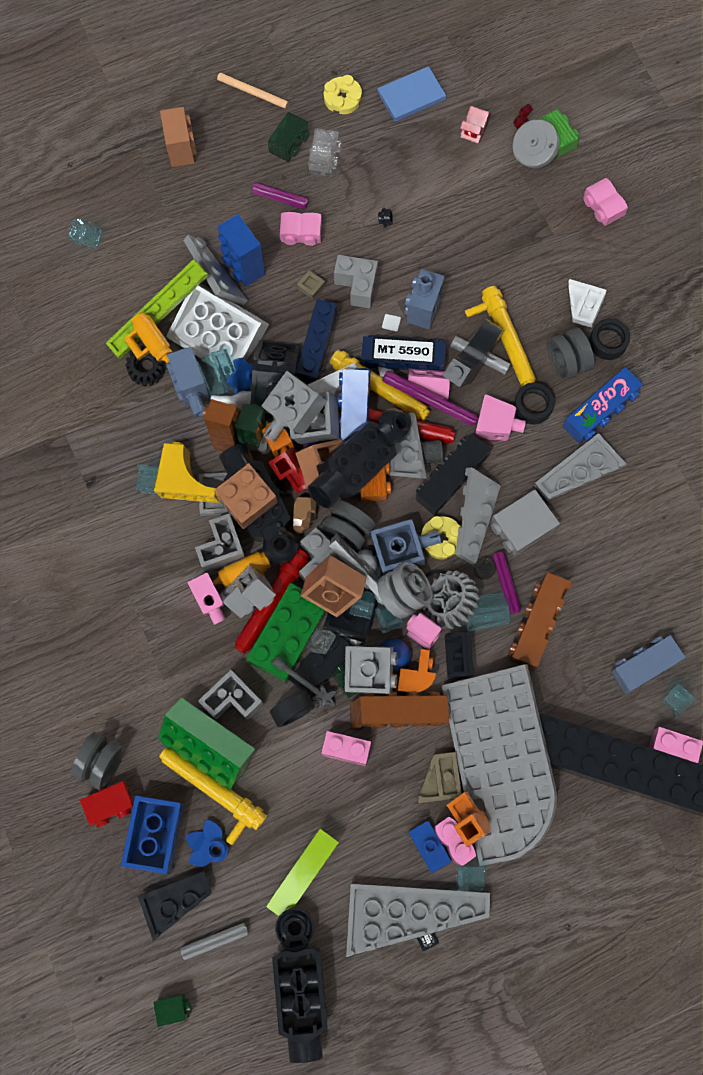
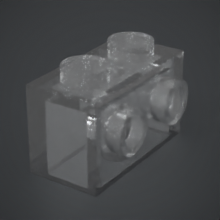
[308,128,342,177]

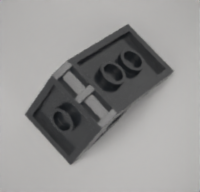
[250,340,300,412]

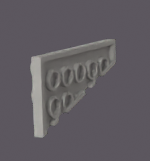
[346,884,490,957]

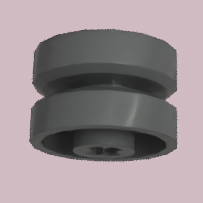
[547,327,594,381]
[320,500,375,552]
[71,731,124,791]

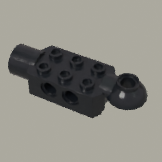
[308,409,411,508]
[219,443,299,564]
[272,908,327,1063]

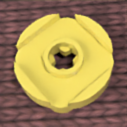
[324,75,362,114]
[421,516,461,560]

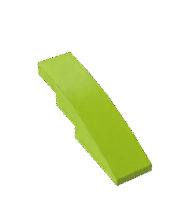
[266,829,339,916]

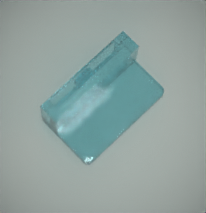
[197,349,235,396]
[466,592,510,631]

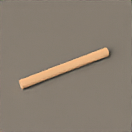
[217,73,289,109]

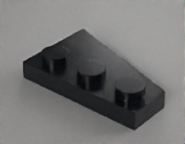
[289,632,352,693]
[138,870,212,941]

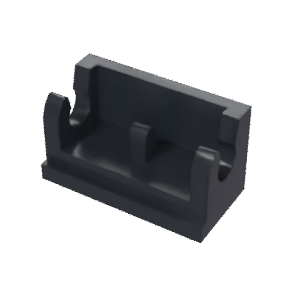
[444,631,474,680]

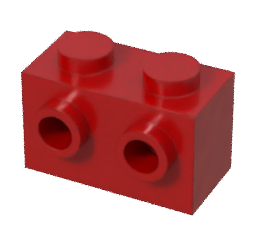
[80,781,134,828]

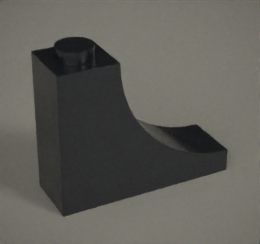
[443,319,504,387]

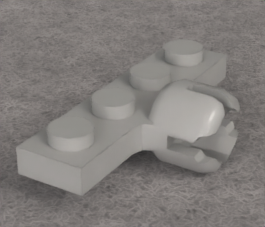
[329,533,383,605]

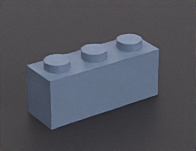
[611,635,686,695]

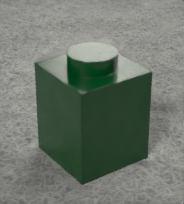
[153,993,192,1027]

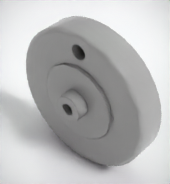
[512,119,560,169]

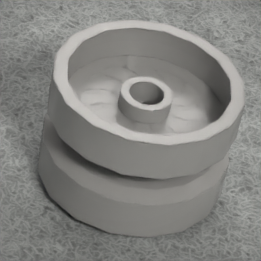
[377,562,433,619]

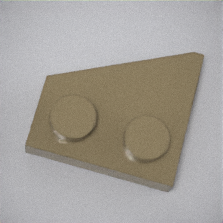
[418,752,462,804]

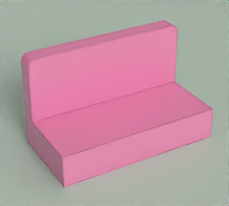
[408,368,450,400]

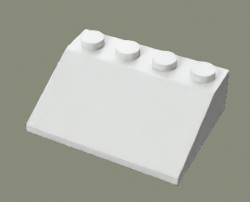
[166,284,269,376]

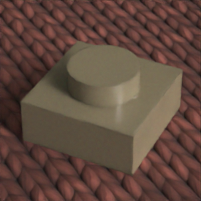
[297,270,325,299]

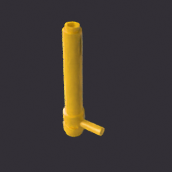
[465,286,536,386]
[330,350,430,421]
[159,747,267,845]

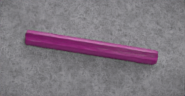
[382,371,478,426]

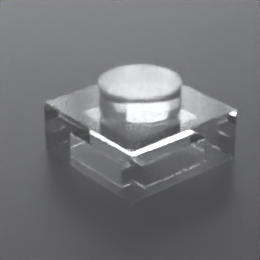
[306,629,336,654]

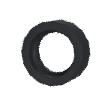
[589,318,630,360]
[513,382,555,425]
[270,691,315,727]

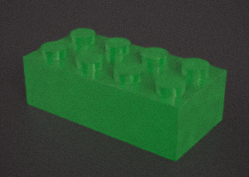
[247,583,327,684]
[158,698,255,790]

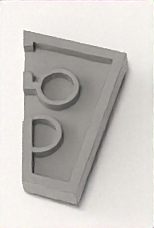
[389,413,427,479]

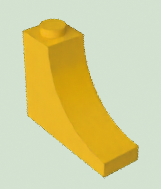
[154,442,221,503]

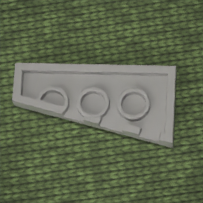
[183,235,248,306]
[534,433,626,501]
[455,467,501,564]

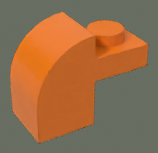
[397,649,436,695]
[447,792,491,847]

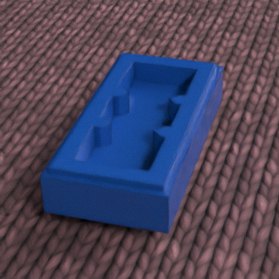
[408,821,451,873]

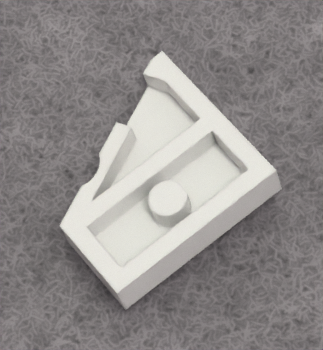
[568,279,607,328]

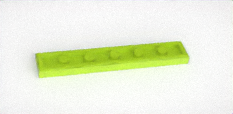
[106,259,209,359]

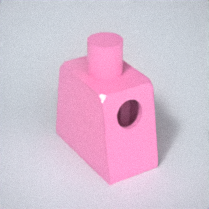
[475,395,526,441]
[187,573,226,625]

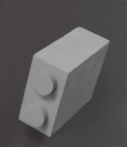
[491,490,560,556]

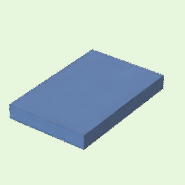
[377,66,446,122]

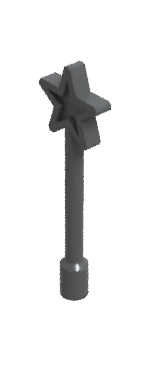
[271,656,336,709]

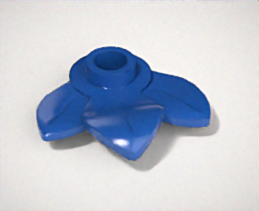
[226,358,253,395]
[186,820,228,867]

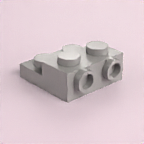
[345,646,398,694]

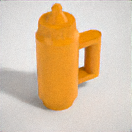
[124,312,172,363]
[213,552,271,588]

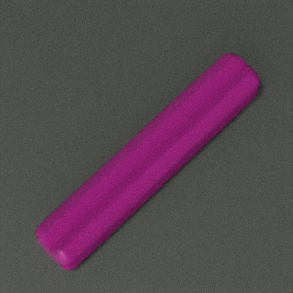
[252,182,308,209]
[492,552,521,614]

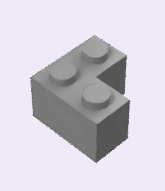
[334,255,378,308]
[195,513,245,573]
[299,528,345,582]
[220,564,276,618]
[198,670,263,721]

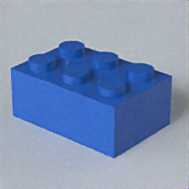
[217,214,265,287]
[121,796,184,874]

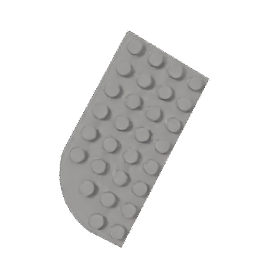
[442,665,557,866]

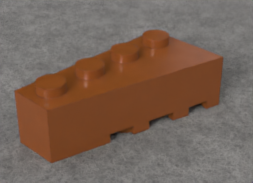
[203,399,251,452]
[509,572,572,671]
[350,692,449,730]

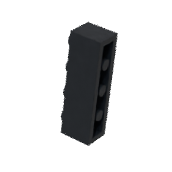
[416,433,491,516]

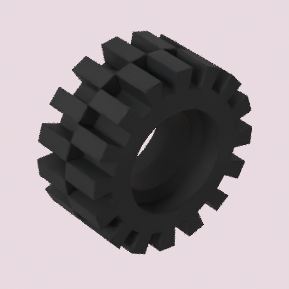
[125,346,165,387]

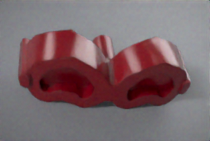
[513,104,534,130]

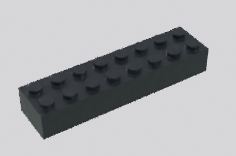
[540,714,703,816]

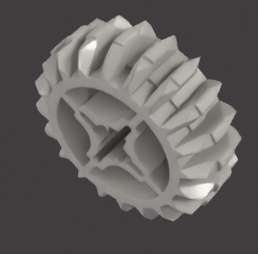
[422,570,480,629]

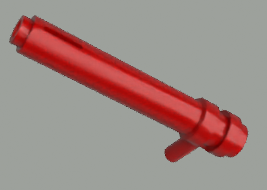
[369,407,456,444]
[234,549,309,654]

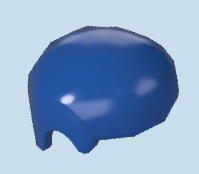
[379,638,412,672]

